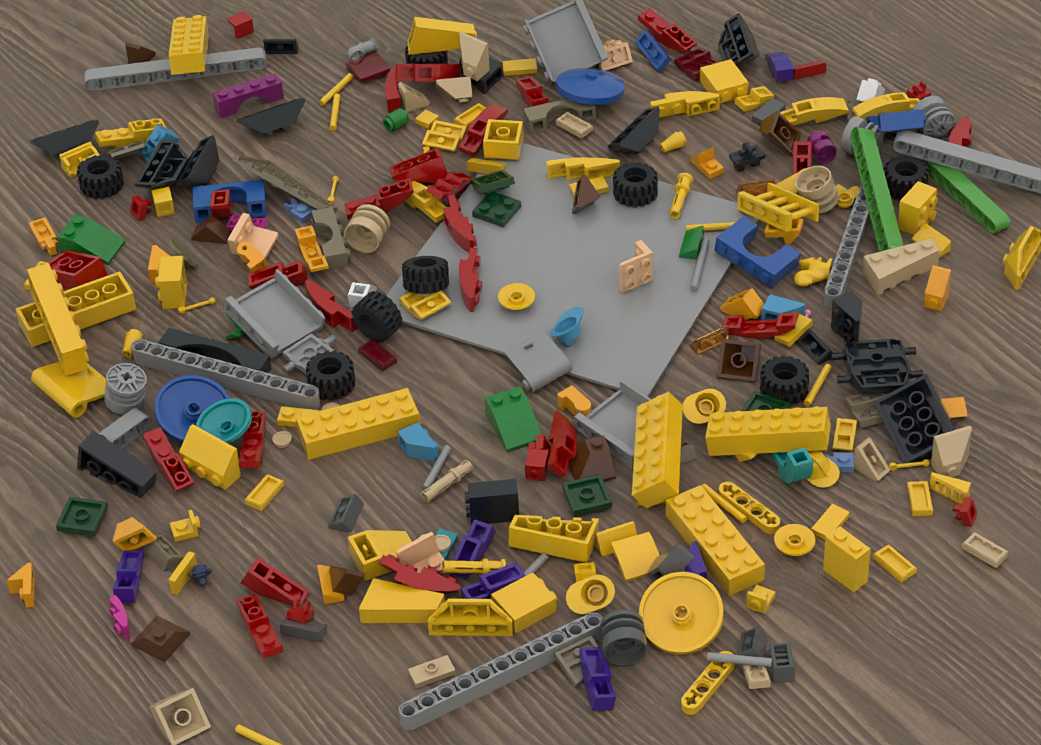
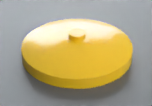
[639,572,724,655]

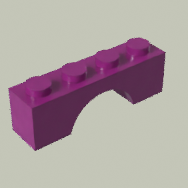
[212,73,284,118]

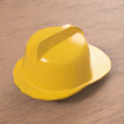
[683,389,726,424]
[806,450,840,488]
[566,575,615,614]

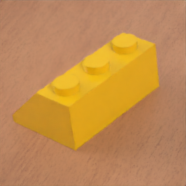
[179,424,241,490]

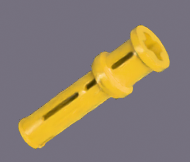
[669,173,693,219]
[442,558,506,575]

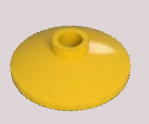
[498,283,535,310]
[774,524,815,556]

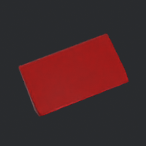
[793,61,827,79]

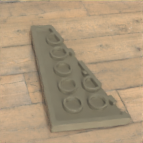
[232,154,338,213]

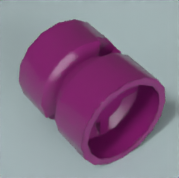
[807,130,837,163]

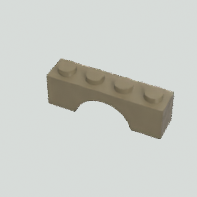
[523,99,596,134]
[312,207,351,270]

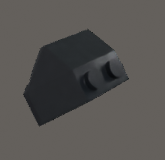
[718,13,760,65]
[236,98,305,136]
[608,106,660,154]
[29,119,99,157]
[175,135,220,188]
[135,140,189,190]

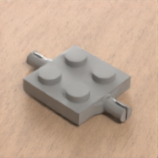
[282,333,336,374]

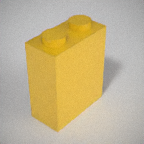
[700,59,748,103]
[823,526,871,593]
[491,572,558,634]

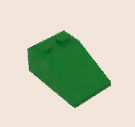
[57,215,125,265]
[485,386,542,452]

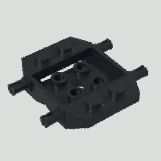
[831,339,923,394]

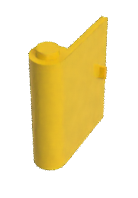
[31,362,106,418]

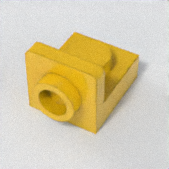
[170,510,201,542]
[574,562,596,582]
[746,585,776,614]

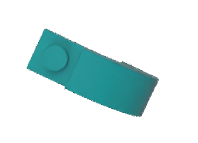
[770,448,813,484]

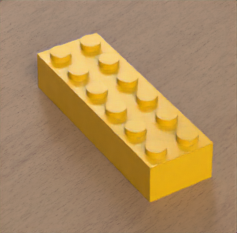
[169,15,209,75]
[27,263,89,376]
[16,271,136,347]
[296,388,420,460]
[632,391,683,509]
[705,406,831,456]
[666,485,765,596]

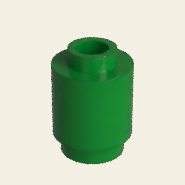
[383,108,409,131]

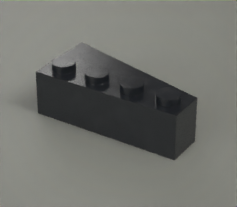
[77,431,157,498]

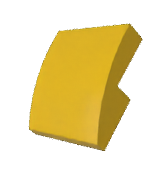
[422,120,467,152]
[399,291,451,320]
[611,532,660,582]

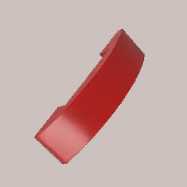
[722,313,799,338]

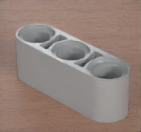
[99,408,152,448]

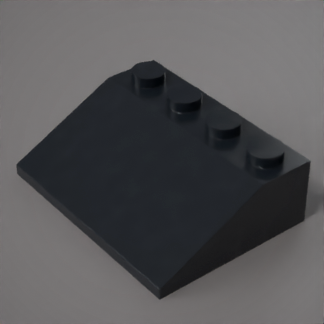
[874,374,956,463]

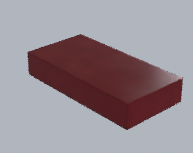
[358,339,397,372]

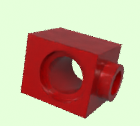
[525,448,549,481]

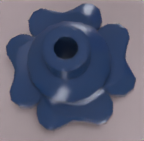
[188,564,213,586]

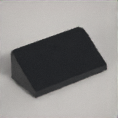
[263,39,299,54]
[796,329,833,365]

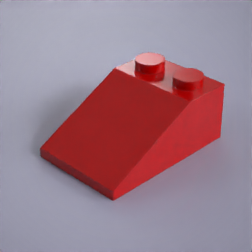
[389,148,448,183]
[48,250,108,290]

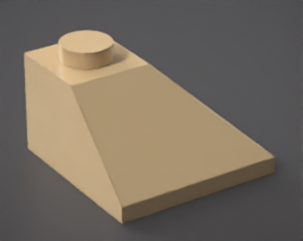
[459,32,490,81]
[435,77,472,103]
[931,426,972,478]
[149,688,211,745]

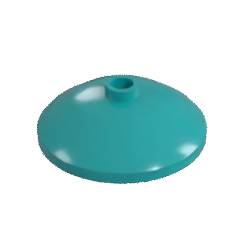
[196,398,252,444]

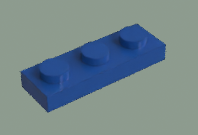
[635,29,672,72]

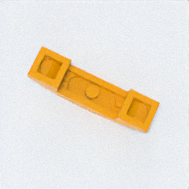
[295,225,329,272]

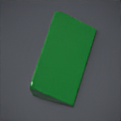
[679,226,704,259]

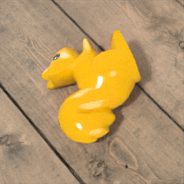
[794,257,833,287]

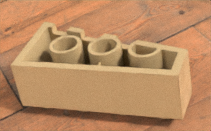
[862,238,940,296]

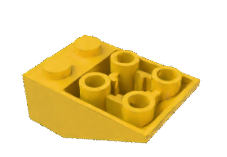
[348,530,412,581]

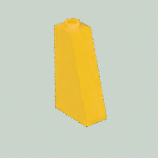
[407,17,477,55]
[359,578,445,623]

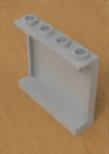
[523,0,608,84]
[224,269,325,359]
[574,380,652,470]

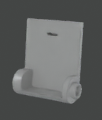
[505,331,573,393]

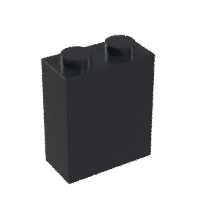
[464,479,519,525]

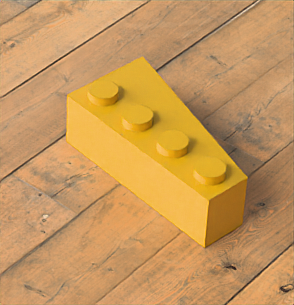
[509,515,599,563]

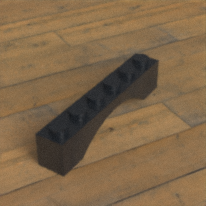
[158,328,271,373]

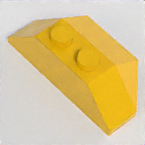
[1002,226,1041,290]
[428,599,513,636]

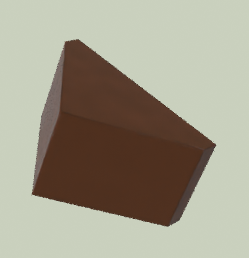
[125,42,156,64]
[572,175,600,214]
[191,215,231,244]
[330,566,365,596]

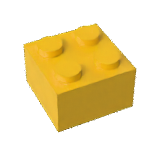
[483,119,524,160]
[898,181,938,235]
[155,256,187,309]

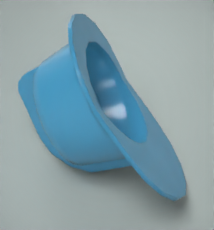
[550,307,584,346]

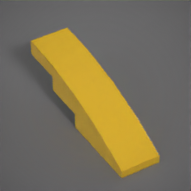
[546,157,620,180]

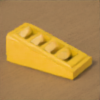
[929,472,971,504]

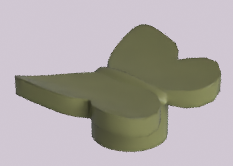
[168,239,198,268]

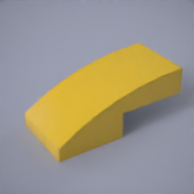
[734,86,774,112]
[833,418,857,452]

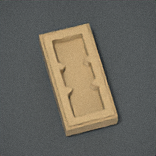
[556,112,593,139]
[962,532,1009,568]
[408,655,456,689]
[741,664,771,689]

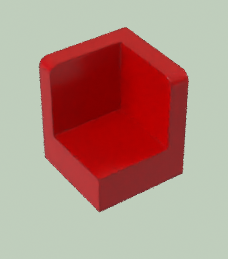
[227,11,254,39]

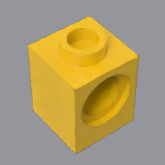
[151,187,175,217]

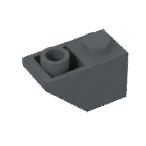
[646,543,694,582]

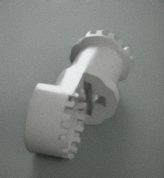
[346,37,378,61]

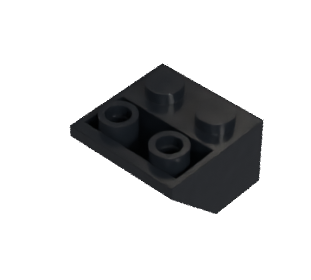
[831,291,863,343]

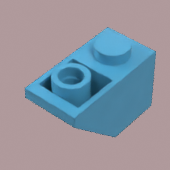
[140,124,180,162]
[762,295,805,320]
[398,423,439,462]

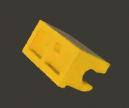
[59,142,98,178]

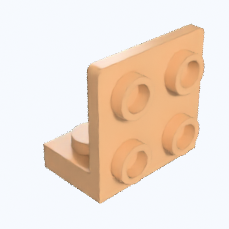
[598,39,633,71]
[227,213,279,259]
[619,240,653,293]
[396,532,444,575]

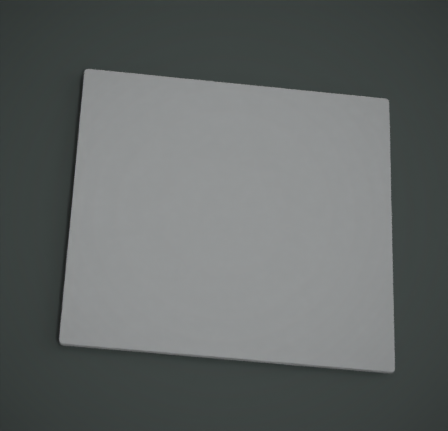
[386,143,759,397]

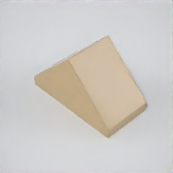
[398,82,430,112]
[854,437,890,481]

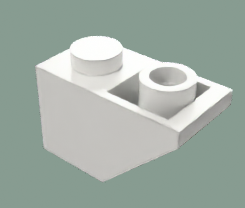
[856,78,885,103]
[348,282,377,311]

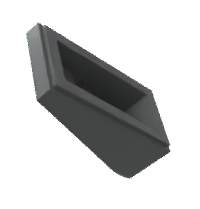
[769,643,795,683]

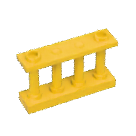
[737,183,819,232]

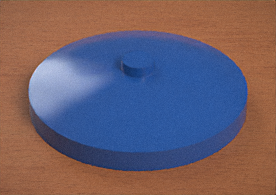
[556,68,625,105]
[154,375,230,444]

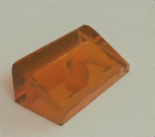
[737,178,775,196]
[690,325,729,355]

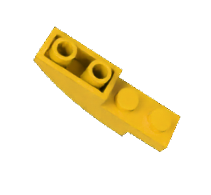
[650,91,720,118]
[852,92,920,120]
[780,97,849,126]
[94,118,167,148]
[405,181,446,223]

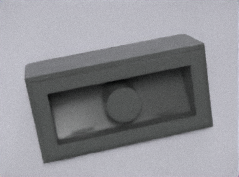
[328,494,364,532]
[280,618,327,642]
[737,626,767,657]

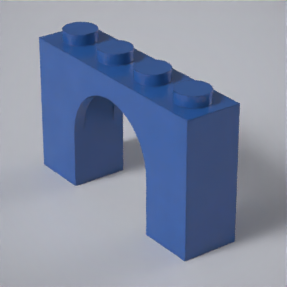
[866,109,926,133]
[193,180,267,223]
[714,216,801,288]

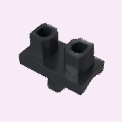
[729,142,766,172]

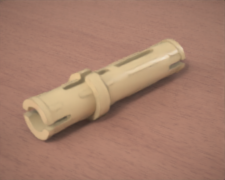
[421,460,473,503]

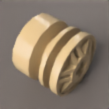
[795,166,839,214]
[344,204,390,253]

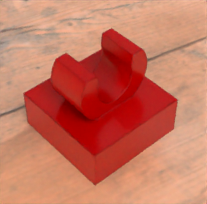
[906,81,931,100]
[129,196,152,221]
[528,434,551,456]
[952,497,978,526]
[286,598,315,624]

